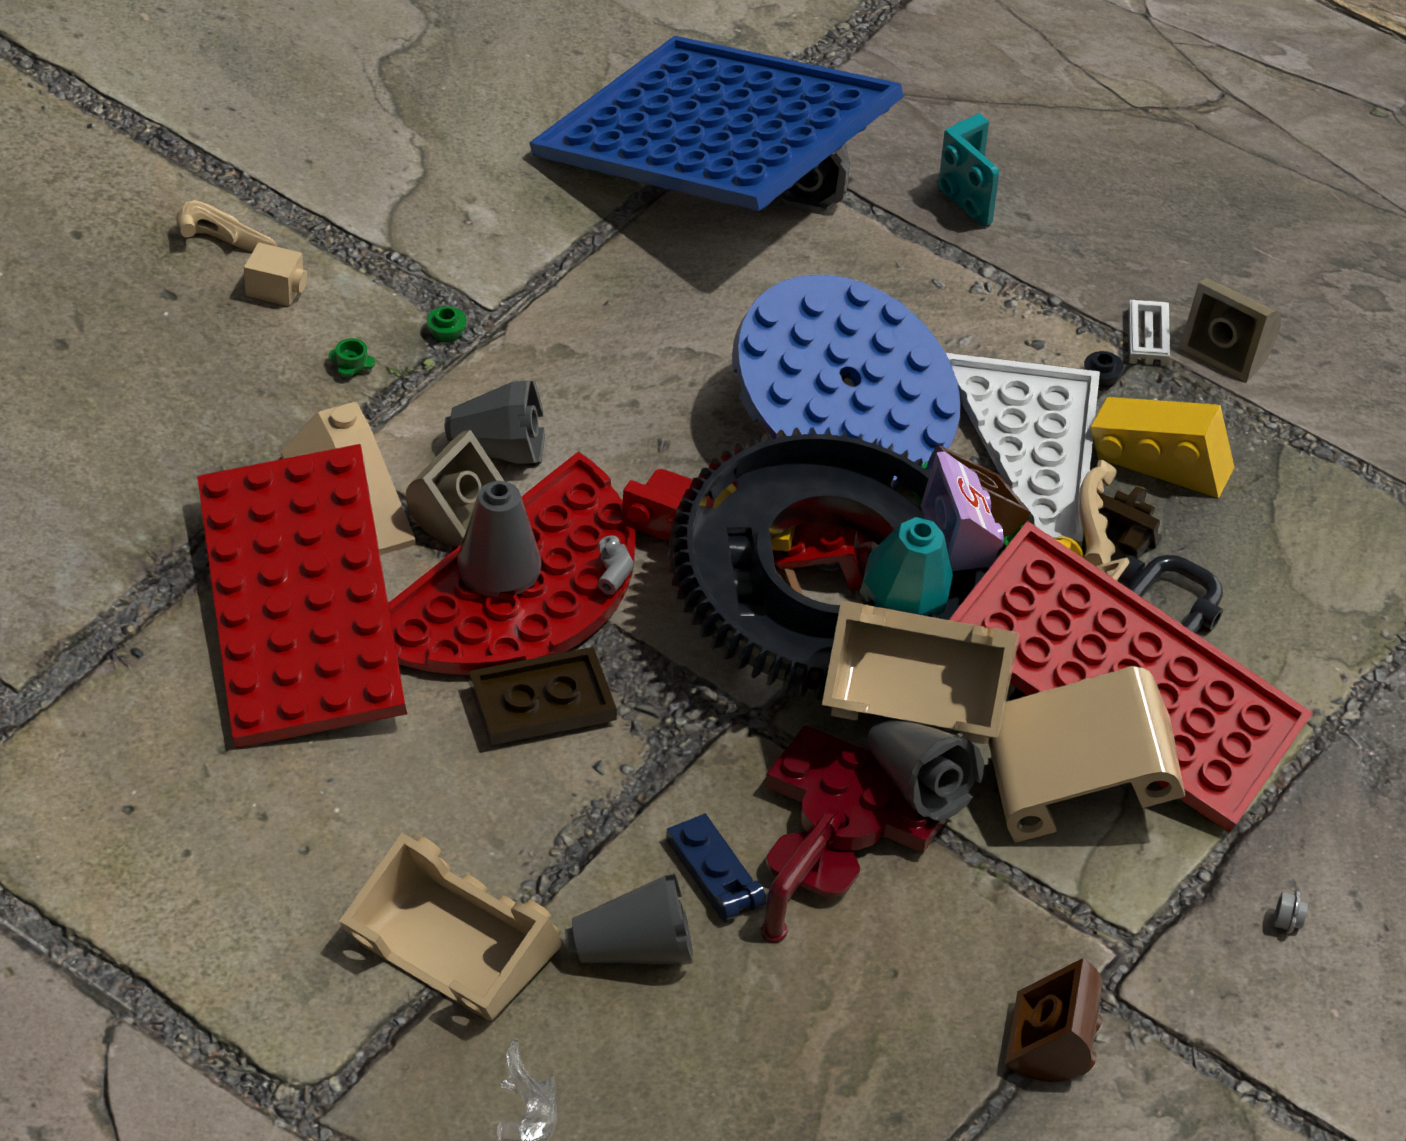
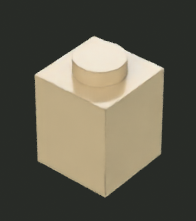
[244,242,308,307]

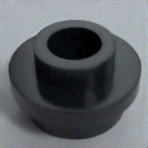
[1083,351,1124,387]

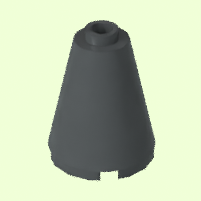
[457,481,541,597]
[867,716,984,821]
[565,873,694,965]

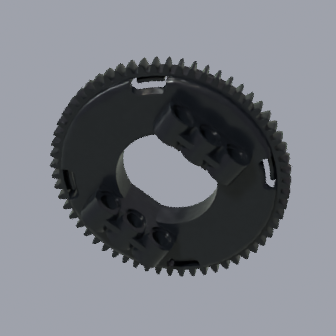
[668,427,990,700]

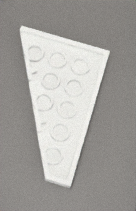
[946,353,1100,547]

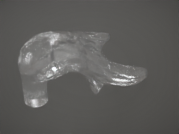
[497,1039,558,1141]

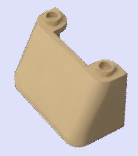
[822,600,1019,745]

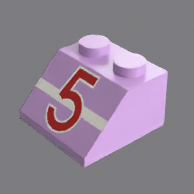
[921,452,1004,571]

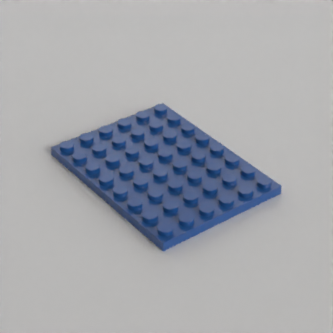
[529,36,904,211]

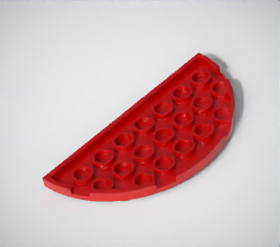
[389,451,635,674]

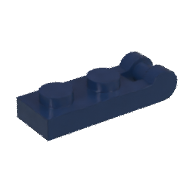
[666,813,767,922]

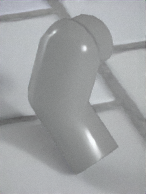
[597,535,634,595]

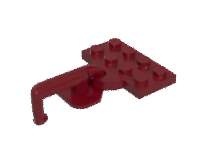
[761,725,948,943]

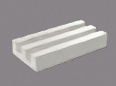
[1128,300,1170,366]

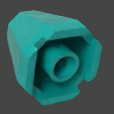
[860,517,953,617]

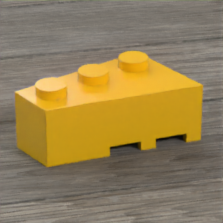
[1090,397,1235,499]

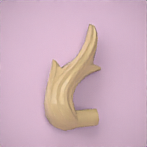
[175,200,277,252]

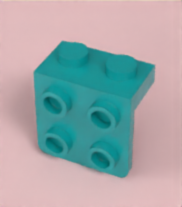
[938,113,999,226]

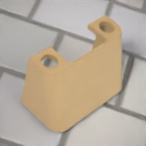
[988,666,1185,843]
[339,833,563,1021]

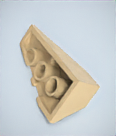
[281,402,416,555]

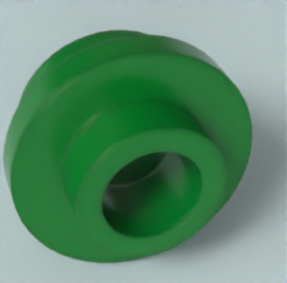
[427,306,466,342]

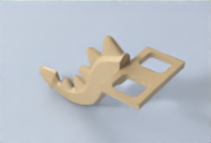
[1078,459,1130,581]

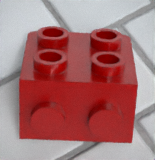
[622,469,715,542]
[773,522,872,591]

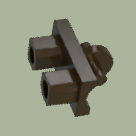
[1097,486,1162,559]

